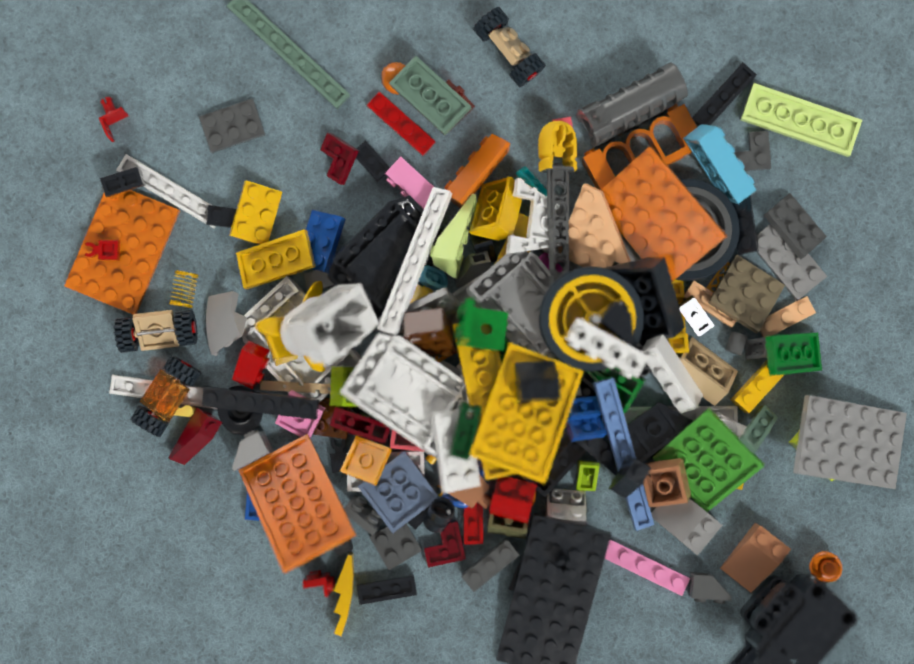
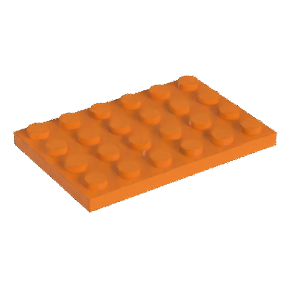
[601,146,727,282]
[64,190,180,315]
[238,434,357,573]

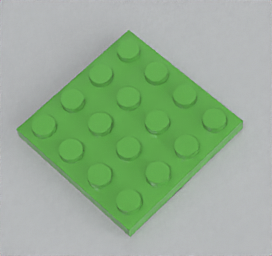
[652,408,764,512]

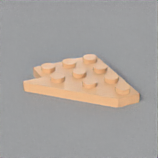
[557,183,631,268]

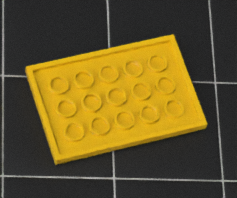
[470,343,584,484]

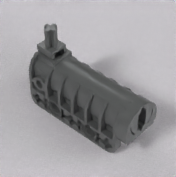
[576,62,688,149]

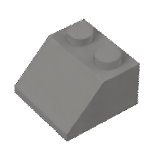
[232,430,274,471]

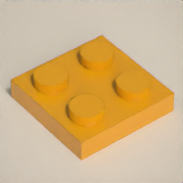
[340,436,392,486]

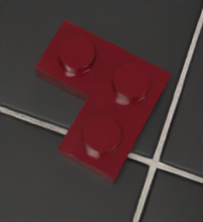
[320,133,359,185]
[424,521,466,568]

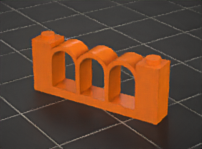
[581,104,697,190]

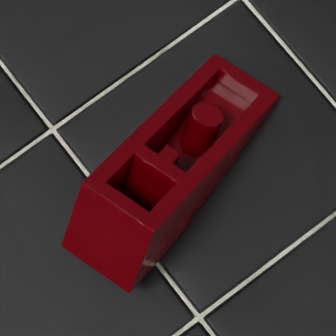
[329,407,390,445]
[168,408,222,465]

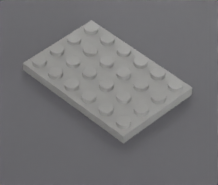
[793,395,907,489]

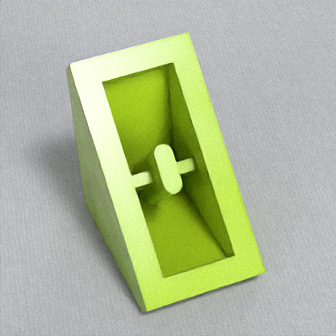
[576,460,600,491]

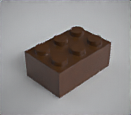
[404,308,458,358]

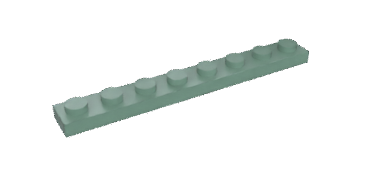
[227,0,350,110]

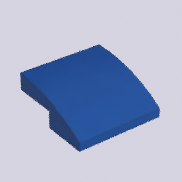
[566,396,607,441]

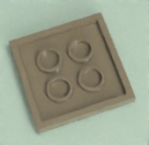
[708,255,785,334]

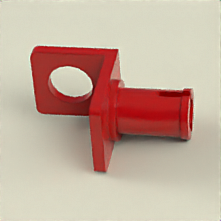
[99,97,129,143]

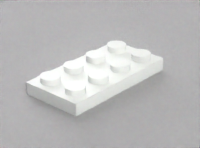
[431,409,480,493]

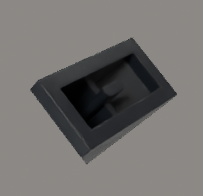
[469,229,497,262]

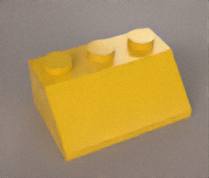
[469,176,522,241]

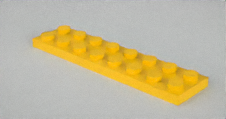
[452,323,517,480]

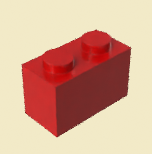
[232,341,270,389]

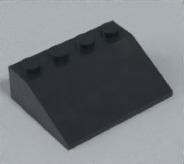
[604,257,685,338]

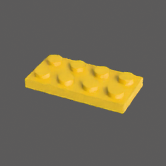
[236,229,315,290]

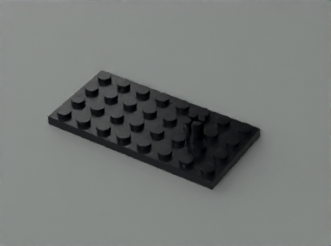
[496,513,611,664]

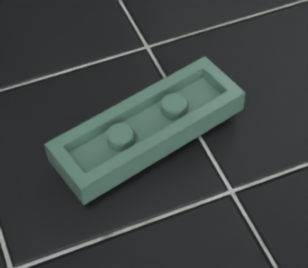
[739,404,778,453]

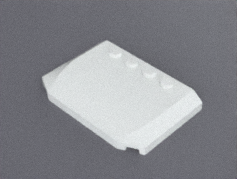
[242,276,361,402]
[340,333,469,458]

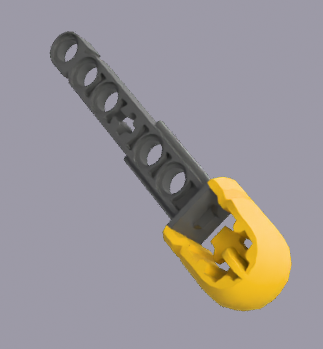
[538,121,577,288]

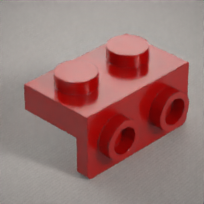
[302,570,335,597]

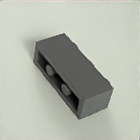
[462,537,519,592]

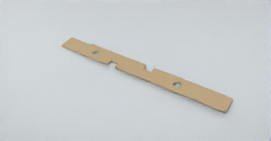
[260,380,331,394]

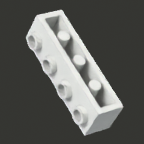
[565,318,649,379]
[641,334,703,414]

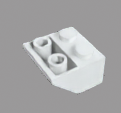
[545,488,586,526]

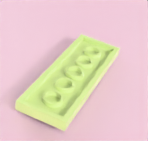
[740,83,862,157]

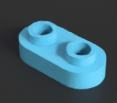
[419,265,448,291]

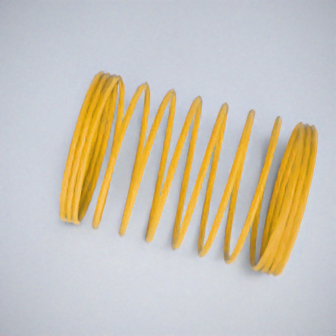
[169,271,199,308]

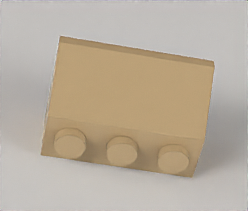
[678,337,738,406]

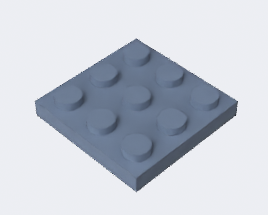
[358,451,439,533]

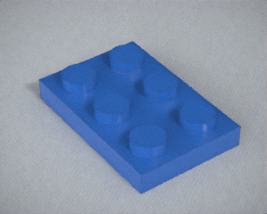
[306,210,346,273]

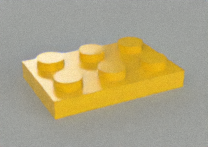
[229,180,282,245]

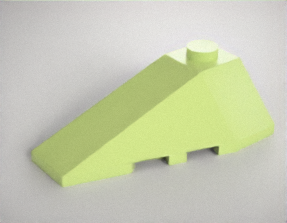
[430,194,477,279]

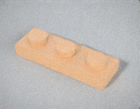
[684,281,736,328]
[760,296,816,338]

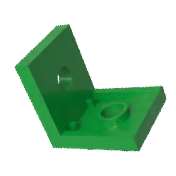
[454,298,508,352]

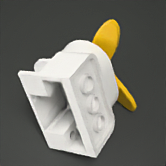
[255,281,379,372]

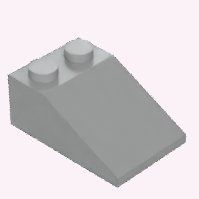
[651,498,723,555]

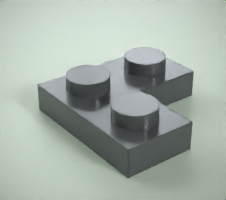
[734,131,771,171]

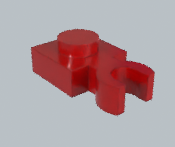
[85,240,120,261]

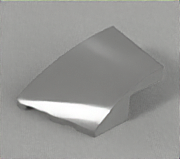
[206,291,247,356]

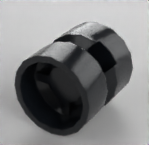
[423,497,455,533]

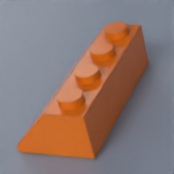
[444,134,511,209]

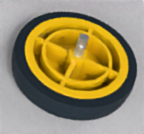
[539,267,643,371]

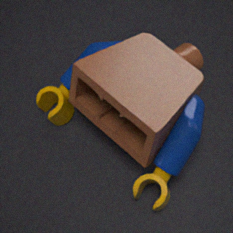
[438,459,492,509]

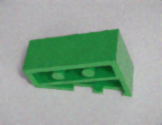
[587,366,647,414]

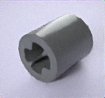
[725,332,748,355]

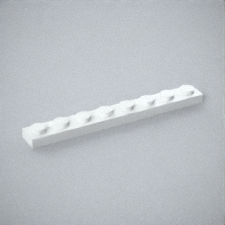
[377,187,452,336]

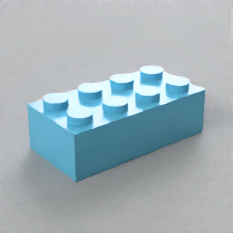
[683,124,756,204]

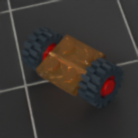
[130,355,201,437]

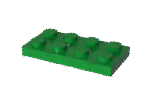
[765,332,822,376]

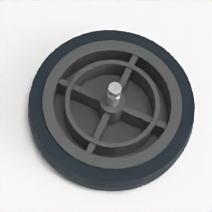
[676,179,739,281]

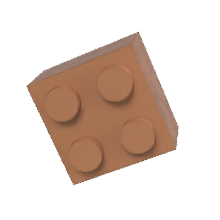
[643,458,691,508]

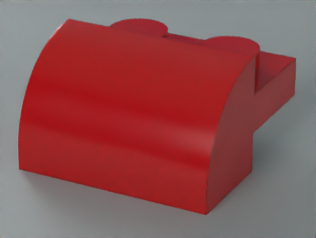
[489,476,537,524]

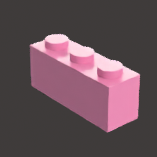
[385,156,434,210]

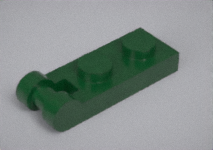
[448,401,481,461]

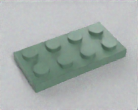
[389,56,472,136]

